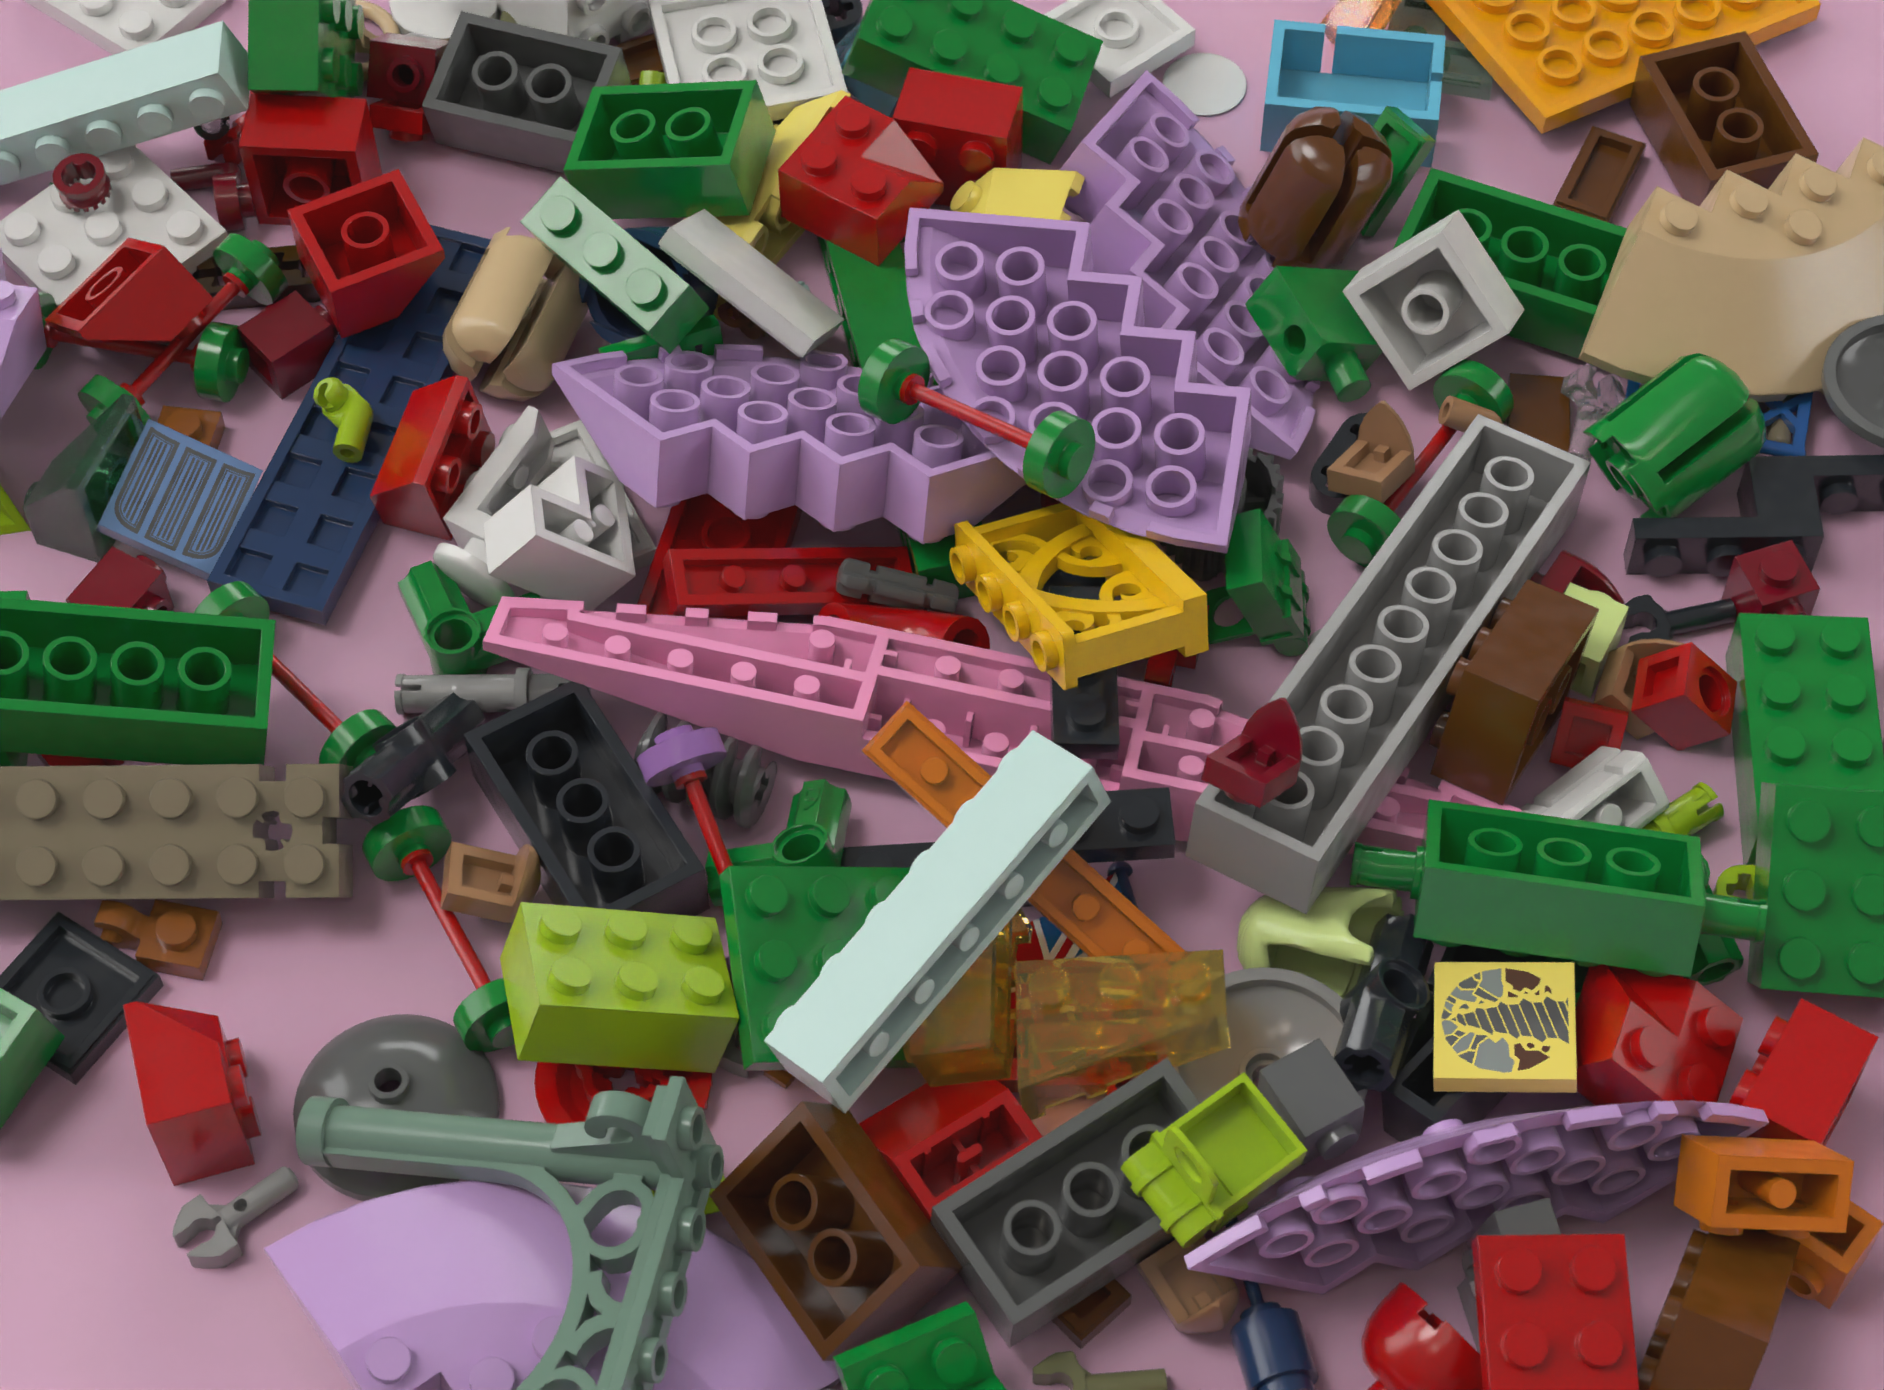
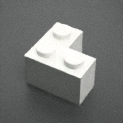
[483,455,636,611]

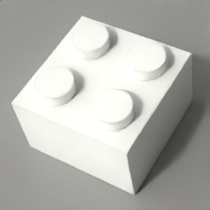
[1343,210,1525,391]

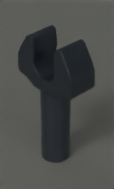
[1623,594,1737,643]

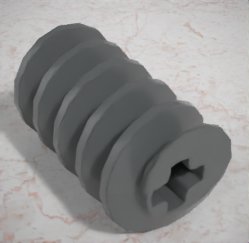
[634,712,777,828]

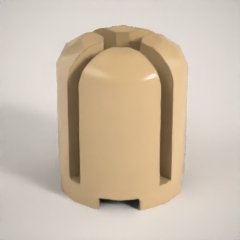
[443,227,588,401]

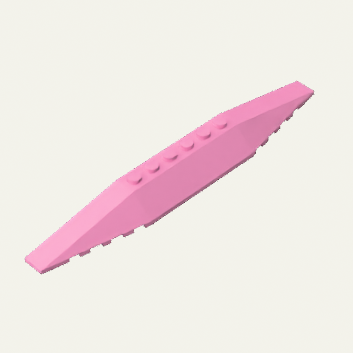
[483,596,1522,854]

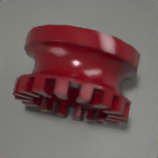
[52,153,112,213]

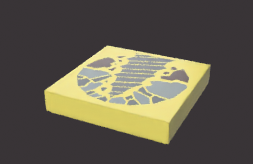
[1433,962,1577,1093]

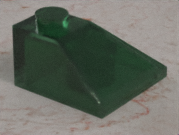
[23,394,144,563]

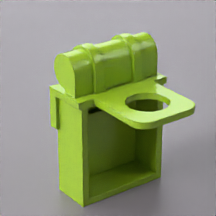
[1120,1072,1307,1249]

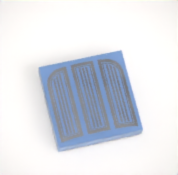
[96,418,263,580]

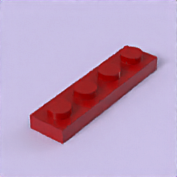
[662,546,912,617]

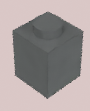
[1258,1038,1366,1166]

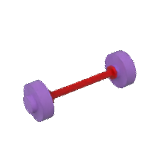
[637,725,734,991]

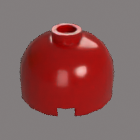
[1361,1281,1483,1390]

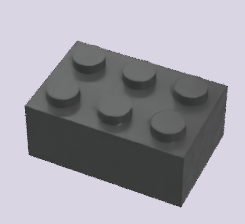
[422,11,632,173]

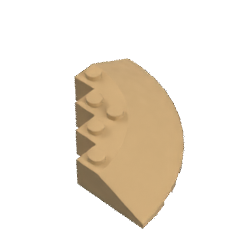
[1578,137,1884,402]

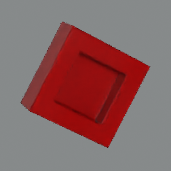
[369,99,431,142]
[1549,696,1629,768]

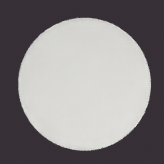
[1163,53,1247,116]

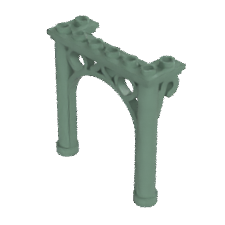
[296,1076,724,1390]

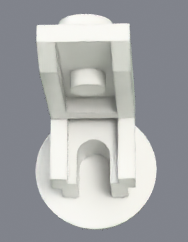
[433,405,555,607]

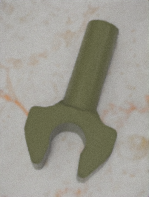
[1032,1351,1167,1390]

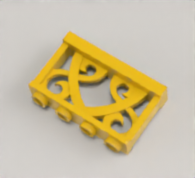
[949,503,1209,690]

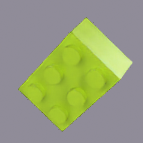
[500,902,739,1073]

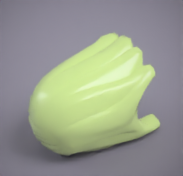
[1237,887,1404,999]

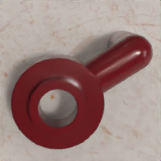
[170,162,256,232]

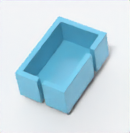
[1260,20,1446,167]

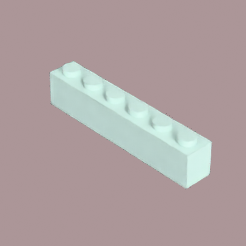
[0,21,250,186]
[764,730,1111,1113]

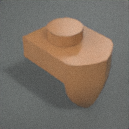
[1327,400,1415,503]
[1593,638,1685,740]
[440,841,541,923]
[1136,1235,1239,1335]

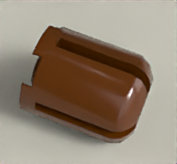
[1238,106,1393,269]

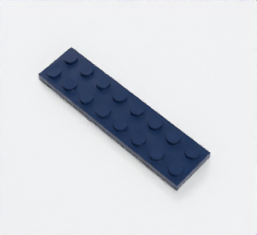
[207,225,491,626]

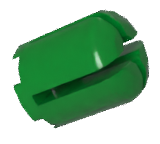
[1583,353,1767,518]

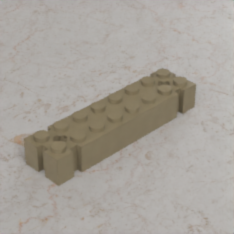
[0,764,353,900]

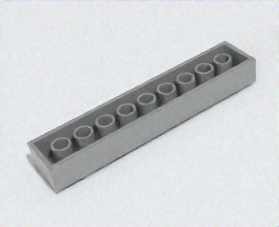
[1185,414,1591,914]

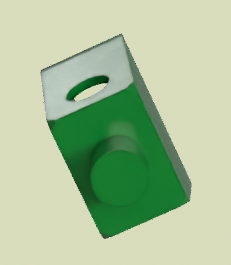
[1245,266,1383,402]

